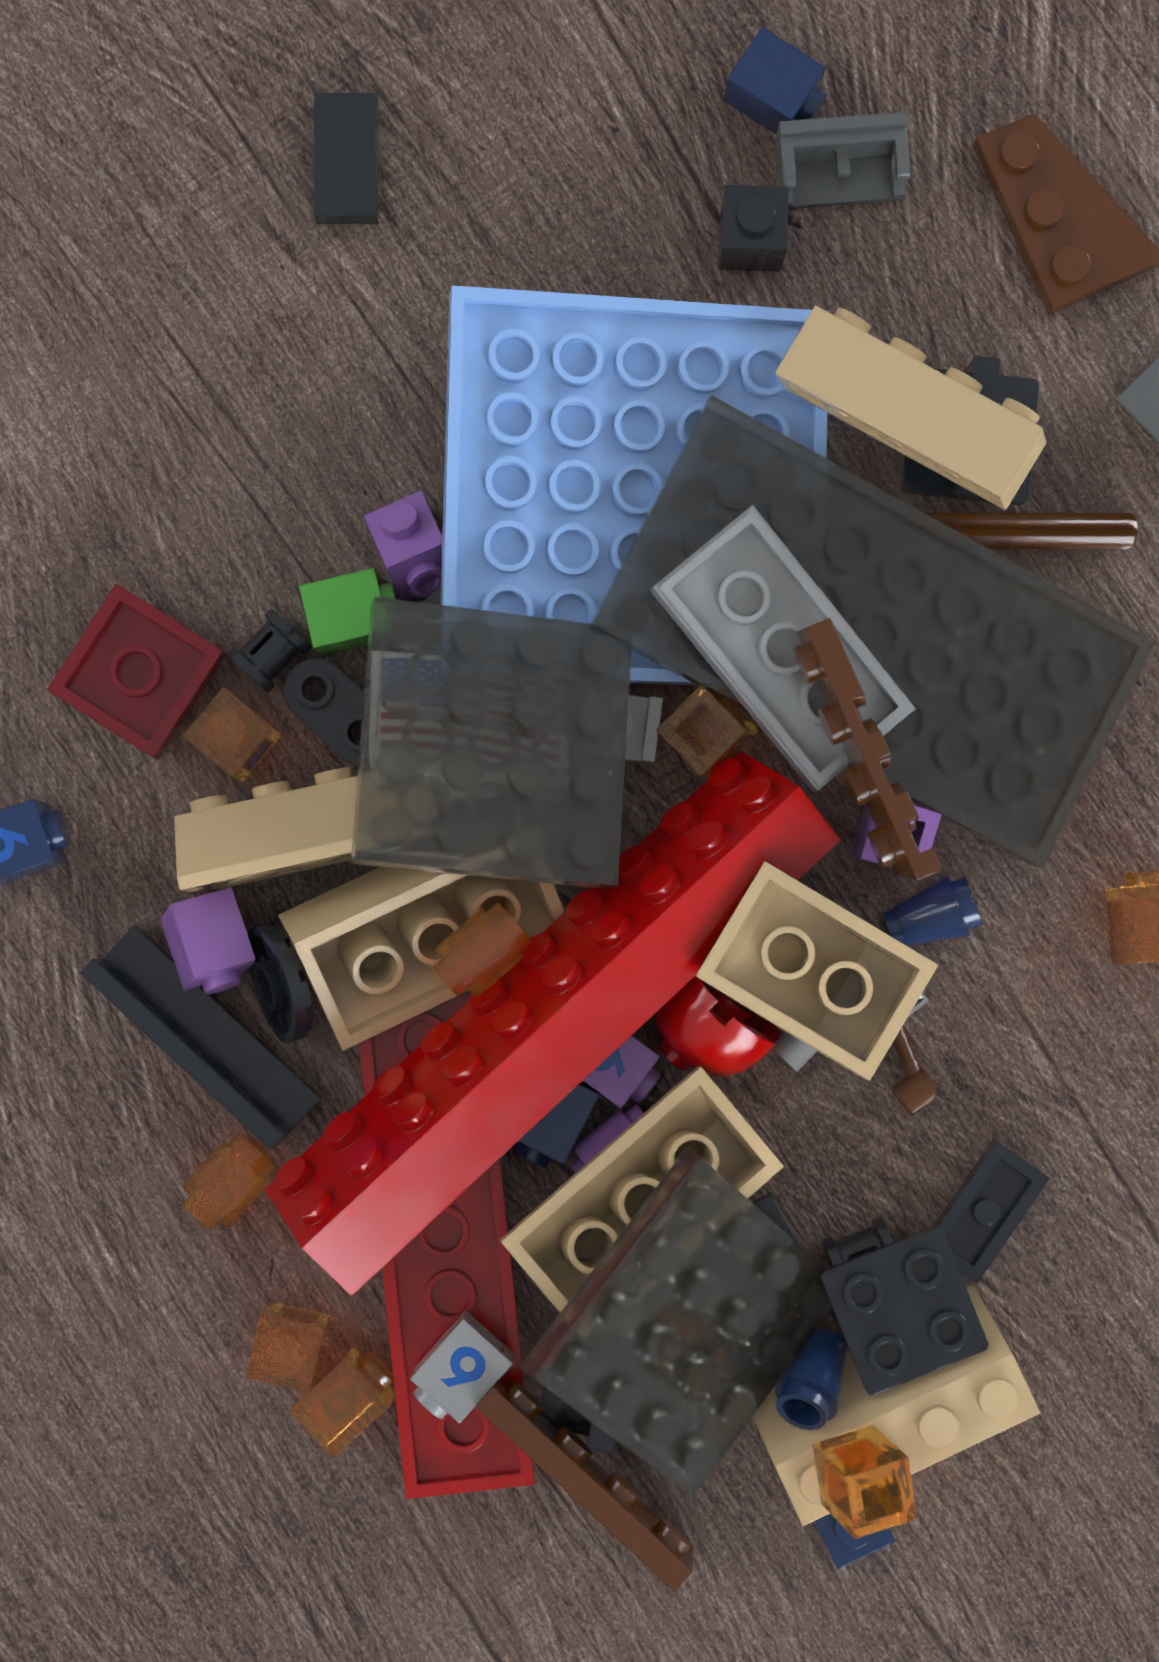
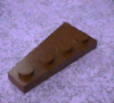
[793,618,943,880]
[476,1379,693,1592]

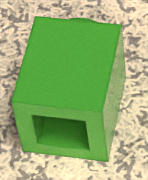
[299,568,401,656]

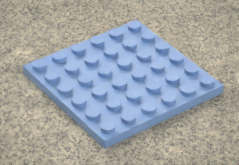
[439,285,829,687]

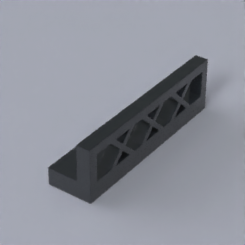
[80,926,323,1150]

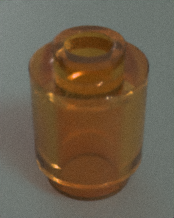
[433,902,533,998]
[182,1132,277,1229]

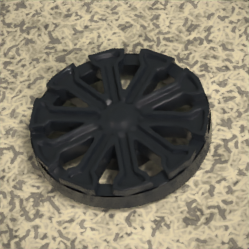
[248,922,313,1043]

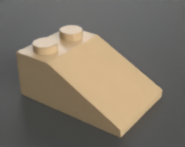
[696,861,938,1081]

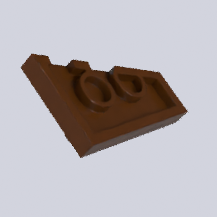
[973,113,1159,314]

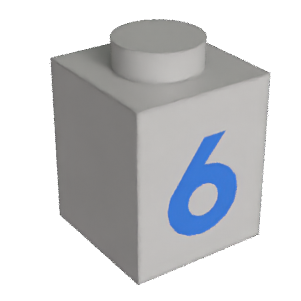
[410,1310,514,1424]

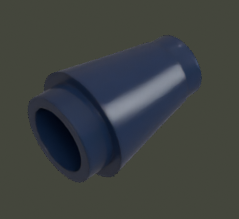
[883,876,983,946]
[775,1329,847,1430]

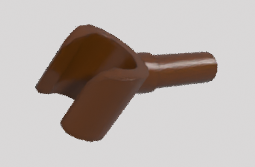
[892,1024,936,1115]

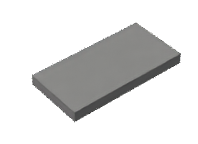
[649,505,916,792]

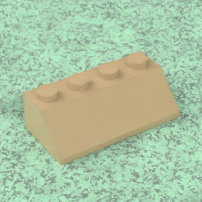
[174,767,446,894]
[278,806,564,1051]
[499,1066,784,1342]
[741,1283,1041,1526]

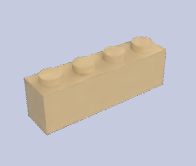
[775,305,1047,511]

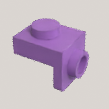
[364,491,442,605]

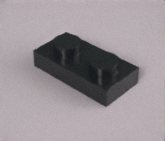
[933,1139,1050,1284]

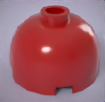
[654,976,780,1077]

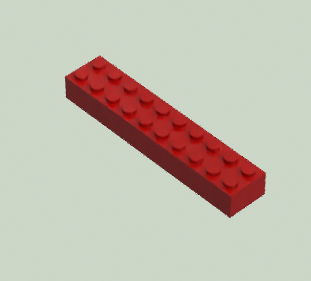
[264,750,841,1296]

